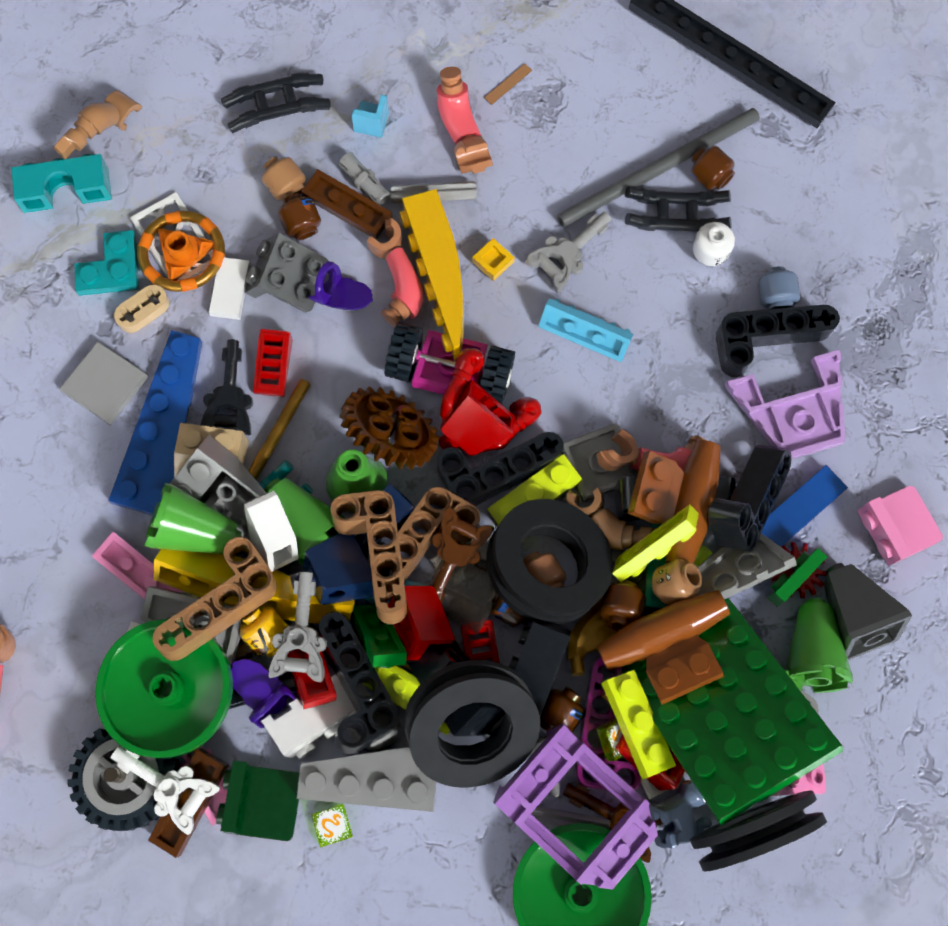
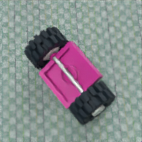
[384,322,516,405]

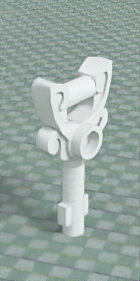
[111,746,220,835]

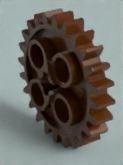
[339,386,440,470]

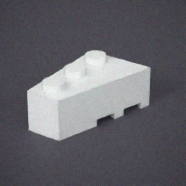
[261,665,370,760]

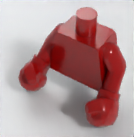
[439,348,542,456]

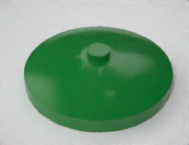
[95,619,233,758]
[513,823,652,926]

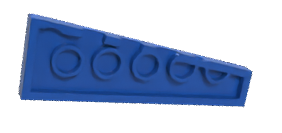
[108,330,202,515]

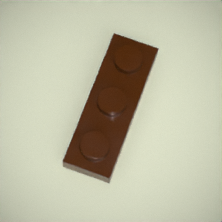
[301,169,392,240]
[148,748,229,858]

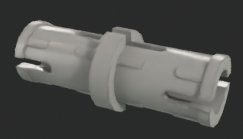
[338,152,390,206]

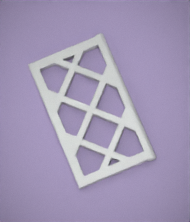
[130,192,214,281]

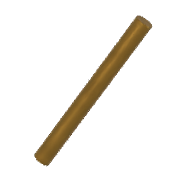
[248,379,311,481]

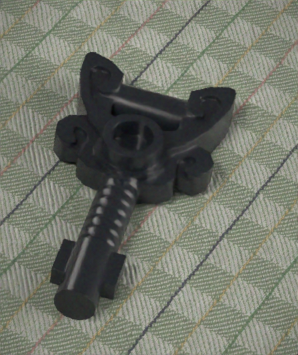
[200,339,253,436]

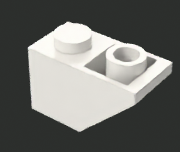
[244,491,299,572]

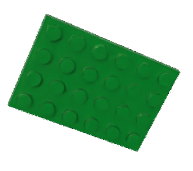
[622,598,843,826]

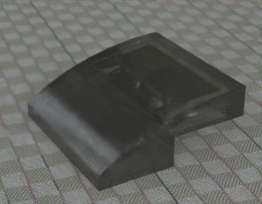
[429,558,497,634]

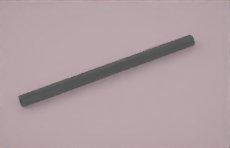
[557,108,760,227]

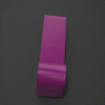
[574,657,641,792]

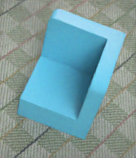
[352,94,389,138]

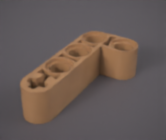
[373,487,480,600]
[330,490,407,624]
[153,537,277,661]

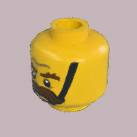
[239,607,288,657]

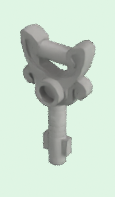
[525,212,611,293]
[268,572,327,682]

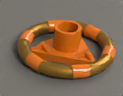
[137,210,225,292]

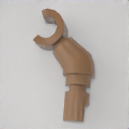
[53,90,142,160]
[566,487,657,551]

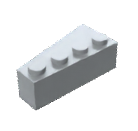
[296,747,437,812]

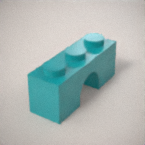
[11,154,112,213]

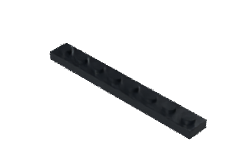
[628,0,836,129]

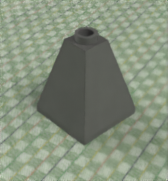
[824,563,912,660]

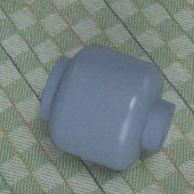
[758,266,800,309]

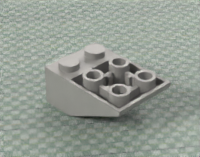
[161,435,267,553]

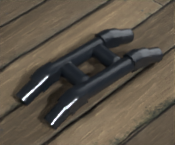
[221,72,331,133]
[625,186,732,231]

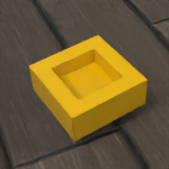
[472,238,515,281]

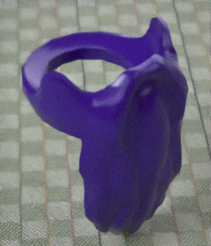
[308,261,373,310]
[231,659,295,728]

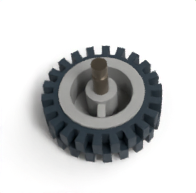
[67,728,180,831]

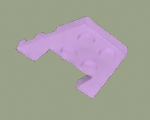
[725,350,845,459]

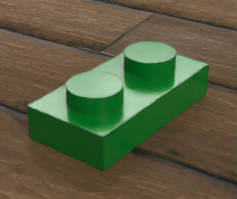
[767,548,828,607]

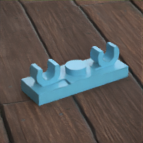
[538,298,634,362]

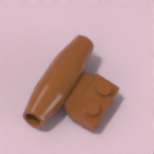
[628,440,721,564]
[597,590,730,705]

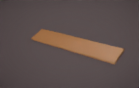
[484,64,532,105]

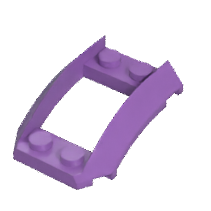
[493,723,658,890]

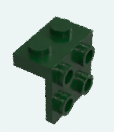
[216,760,300,841]

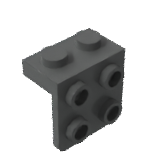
[245,233,328,313]

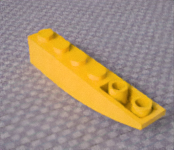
[399,189,464,362]
[153,549,355,624]

